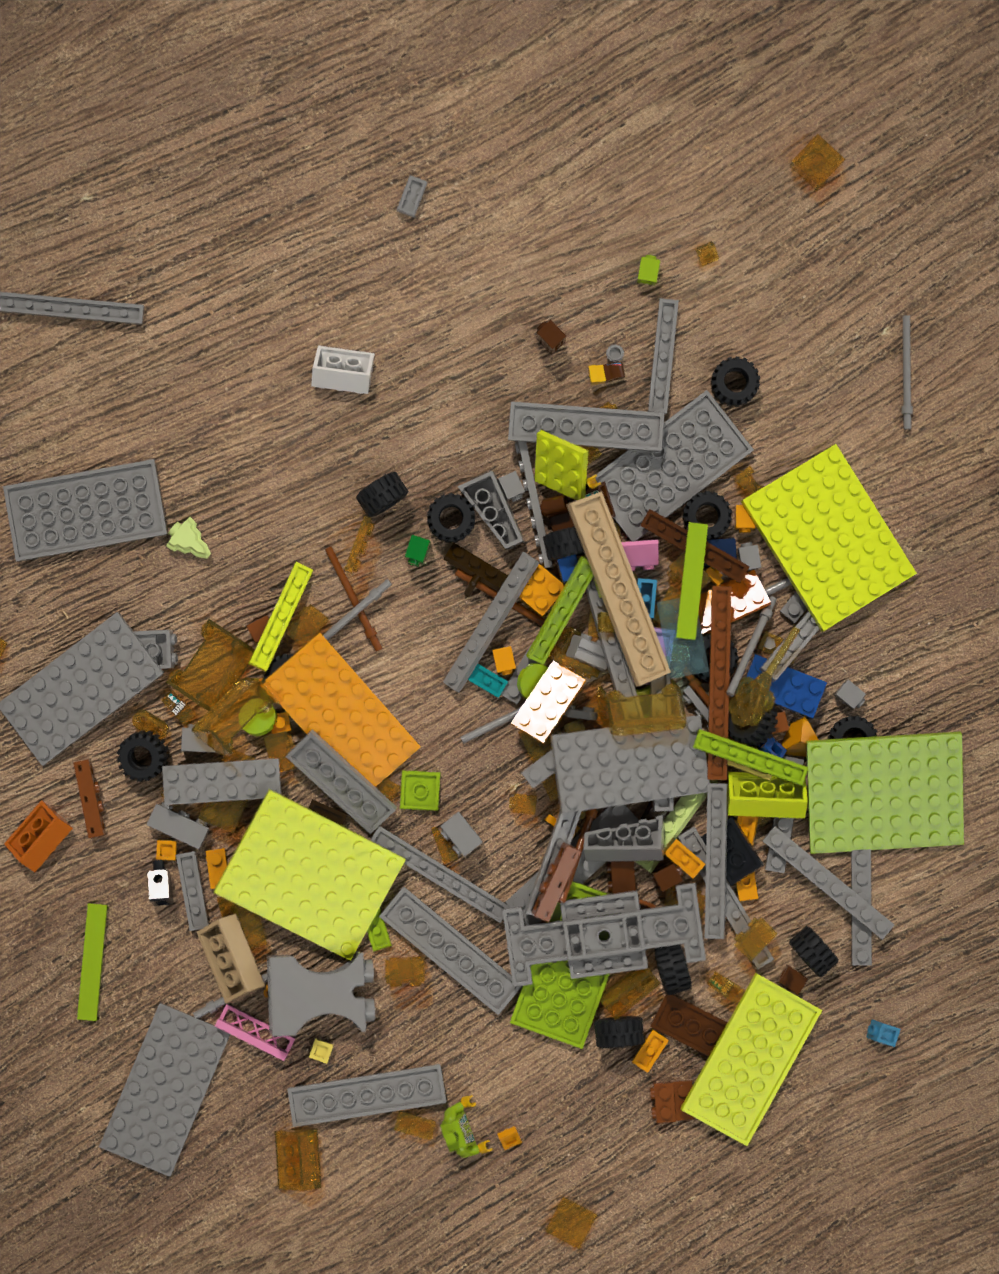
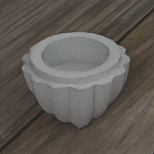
[606,344,624,363]

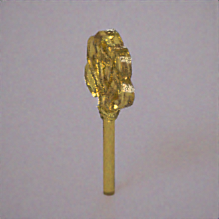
[729,626,800,727]

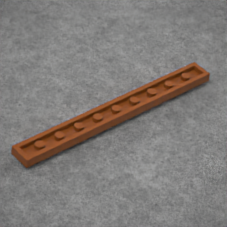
[707,586,732,780]

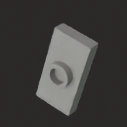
[396,175,428,218]

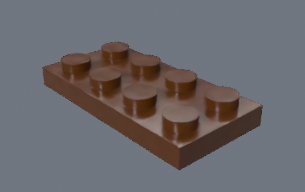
[650,994,728,1056]

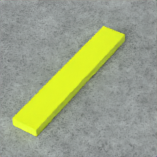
[248,562,313,672]

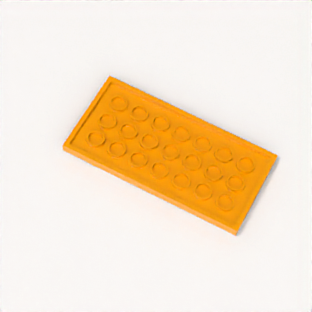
[262,632,421,787]

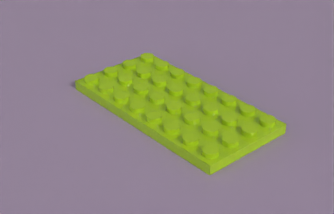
[510,881,619,1049]

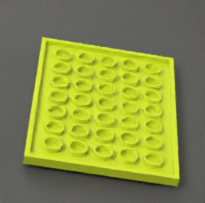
[741,444,917,632]
[214,789,406,961]

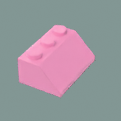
[621,540,659,571]

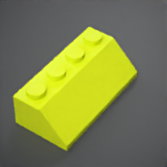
[728,772,808,819]

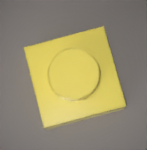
[309,1038,334,1064]

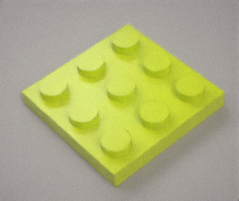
[534,430,588,501]

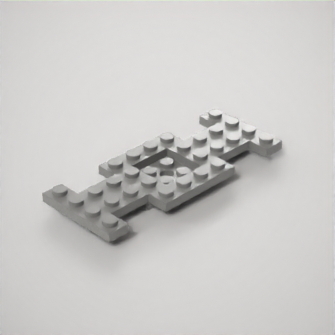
[502,883,706,987]

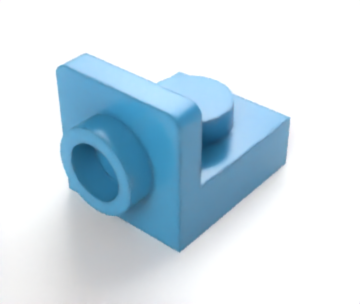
[866,1019,901,1047]

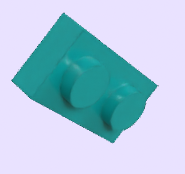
[468,664,508,698]

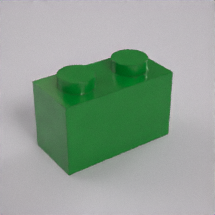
[405,535,431,567]

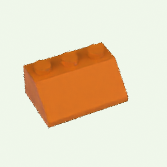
[4,800,73,872]

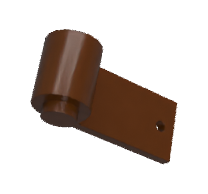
[540,494,575,532]

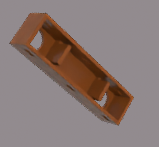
[73,759,106,838]
[531,842,581,922]

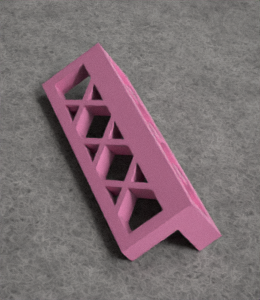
[215,1004,296,1061]

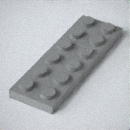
[286,729,397,834]
[162,758,281,805]

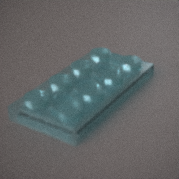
[656,598,709,679]

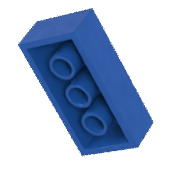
[739,654,827,719]

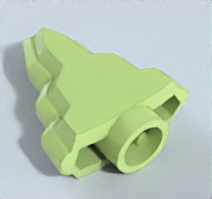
[166,517,211,559]

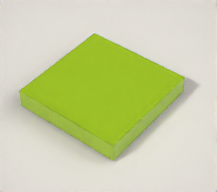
[400,770,440,811]

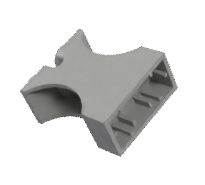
[267,951,375,1036]

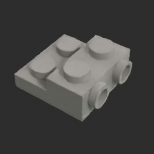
[133,630,178,669]

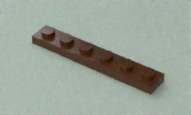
[640,509,750,583]

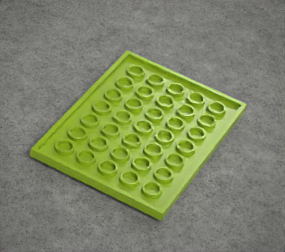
[806,732,964,854]

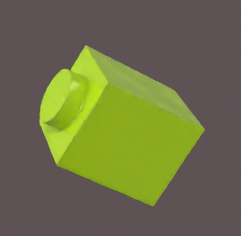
[637,255,660,286]

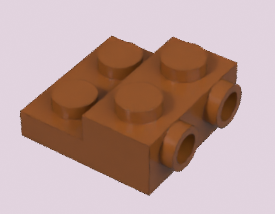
[650,1080,695,1123]

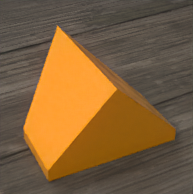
[781,716,819,757]

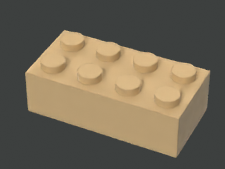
[197,914,265,1004]

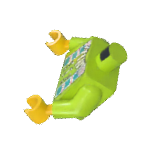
[440,1095,492,1158]

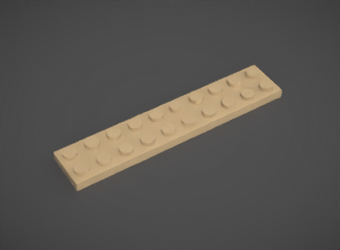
[567,491,671,686]

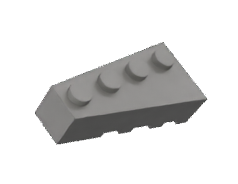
[457,471,525,550]
[584,815,665,861]

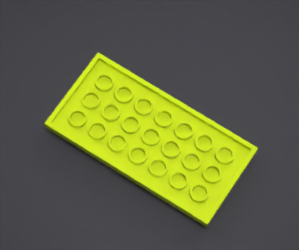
[680,973,822,1146]

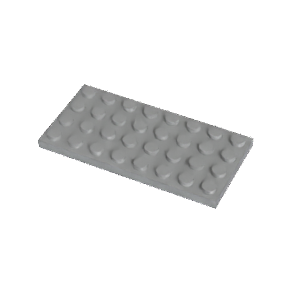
[596,390,754,542]
[3,459,168,562]
[0,612,164,766]
[550,715,710,813]
[99,1002,231,1177]

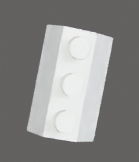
[311,346,375,394]

